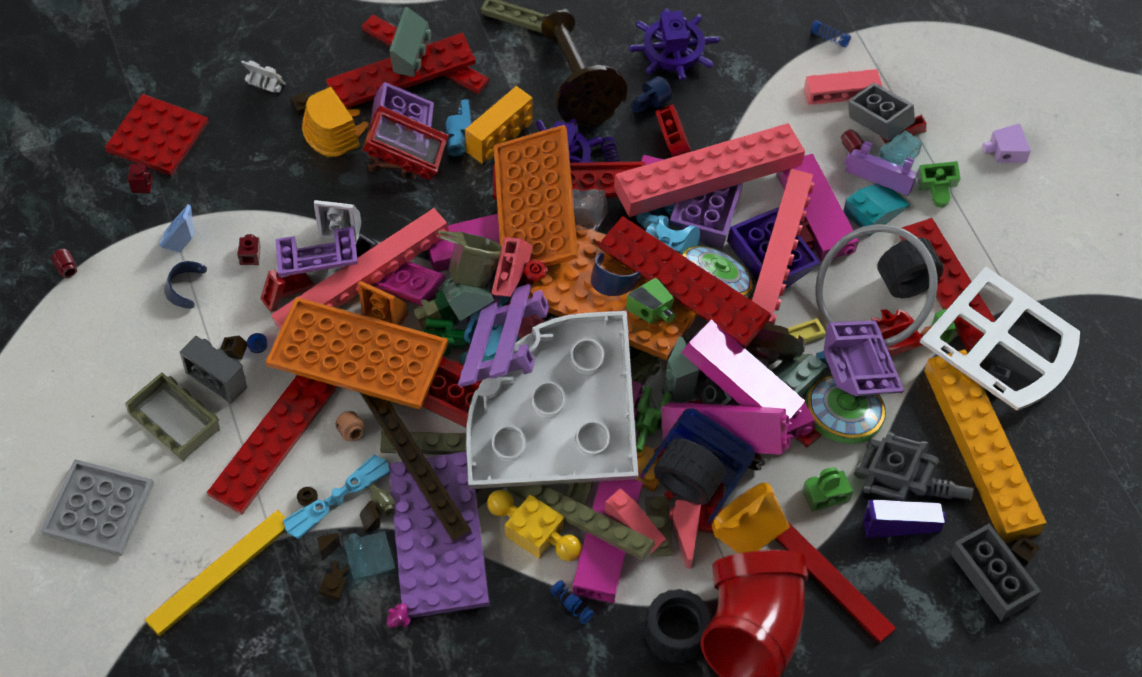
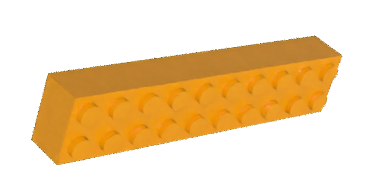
[924,349,1047,543]

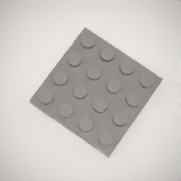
[41,459,154,556]

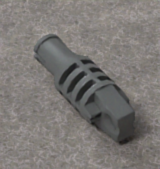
[915,477,973,501]

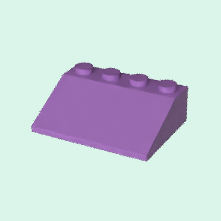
[370,82,434,159]
[670,183,743,249]

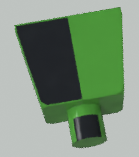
[626,277,675,324]

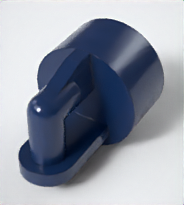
[630,76,672,113]

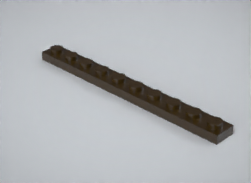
[360,393,472,544]

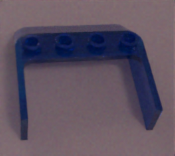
[640,408,755,524]

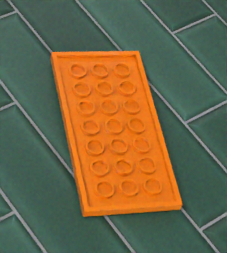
[494,125,578,267]
[266,297,448,410]

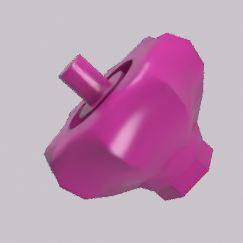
[387,603,410,628]

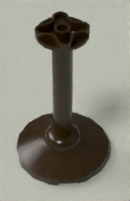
[541,9,628,127]
[725,323,805,471]

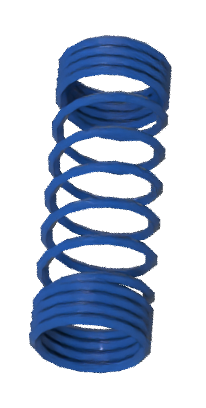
[810,20,851,48]

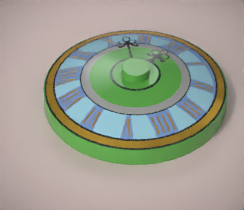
[681,246,753,298]
[805,375,886,444]

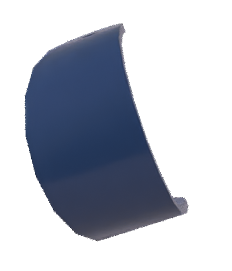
[591,253,641,296]
[164,261,207,309]

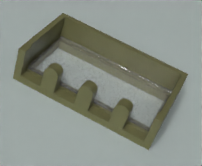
[125,372,220,462]

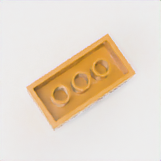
[465,86,533,164]

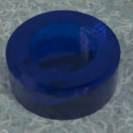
[247,333,268,353]

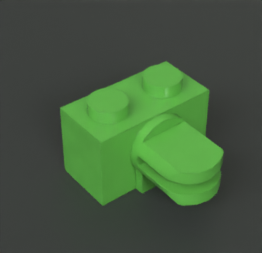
[917,161,961,208]
[802,467,853,512]

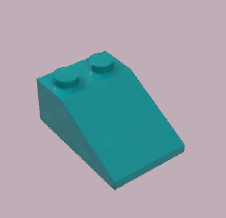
[843,183,910,236]

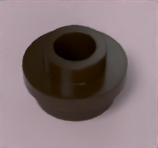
[297,487,318,507]

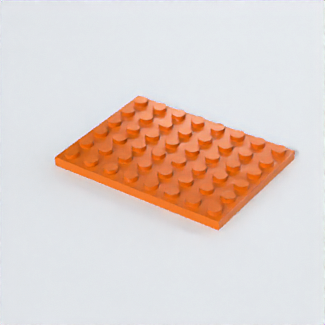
[528,224,697,361]

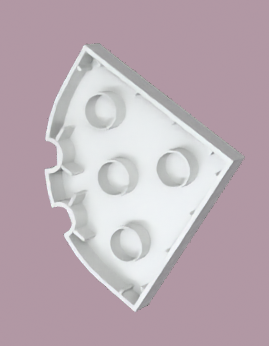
[466,311,638,489]

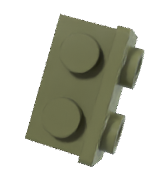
[630,351,661,386]

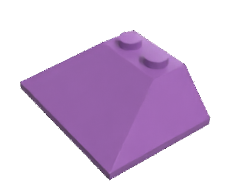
[276,226,358,277]
[823,320,904,396]

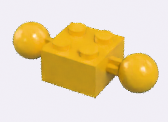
[487,490,582,562]

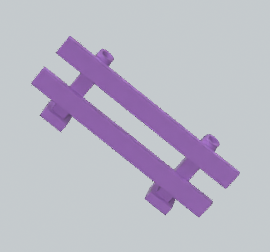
[458,284,549,387]

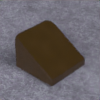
[220,335,248,359]
[360,500,381,532]
[317,533,340,560]

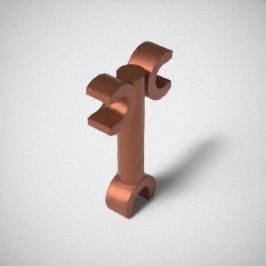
[368,156,416,179]

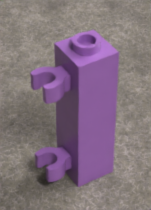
[844,141,918,195]

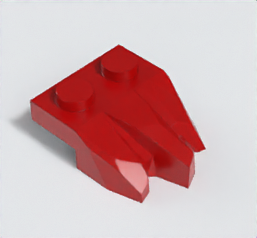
[871,309,923,357]

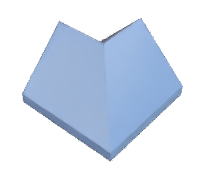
[159,204,194,252]

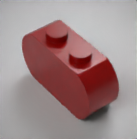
[656,104,691,157]

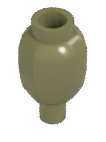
[369,483,396,517]

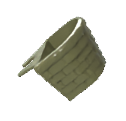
[437,230,502,288]

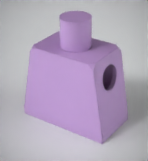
[982,124,1031,163]

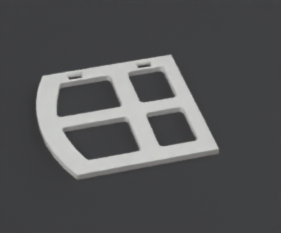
[920,266,1080,411]

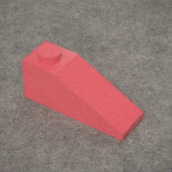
[491,237,533,297]
[605,488,666,554]
[669,499,701,569]

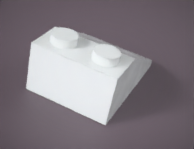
[314,200,361,242]

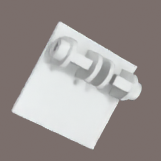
[242,61,286,93]

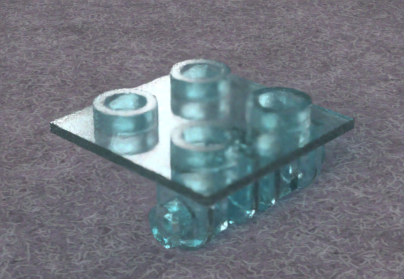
[344,531,395,580]

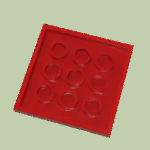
[105,94,208,176]

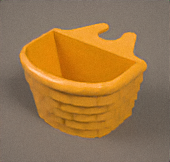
[302,87,369,157]
[712,483,790,554]

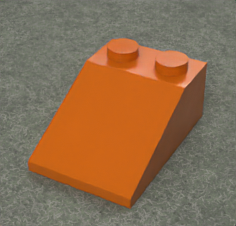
[358,281,408,326]

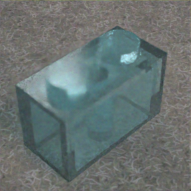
[879,130,922,167]

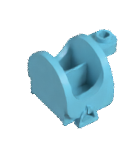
[643,215,700,254]

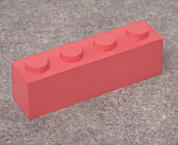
[804,69,882,105]

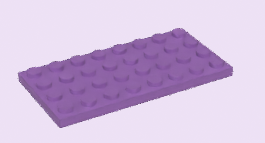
[389,451,490,618]

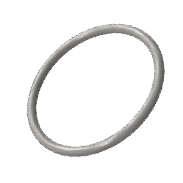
[815,224,937,347]

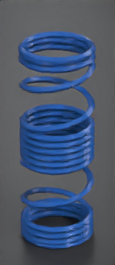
[550,580,594,624]

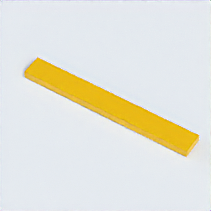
[145,509,286,637]

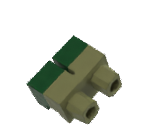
[413,290,458,330]

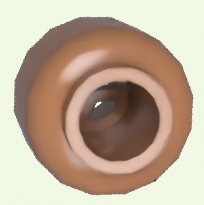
[335,411,365,441]

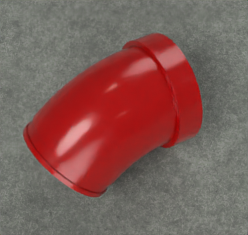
[701,550,808,677]

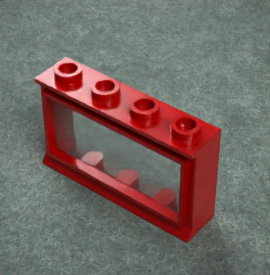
[362,105,449,180]

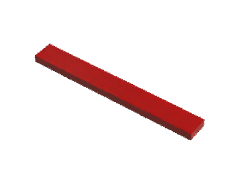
[775,522,896,644]

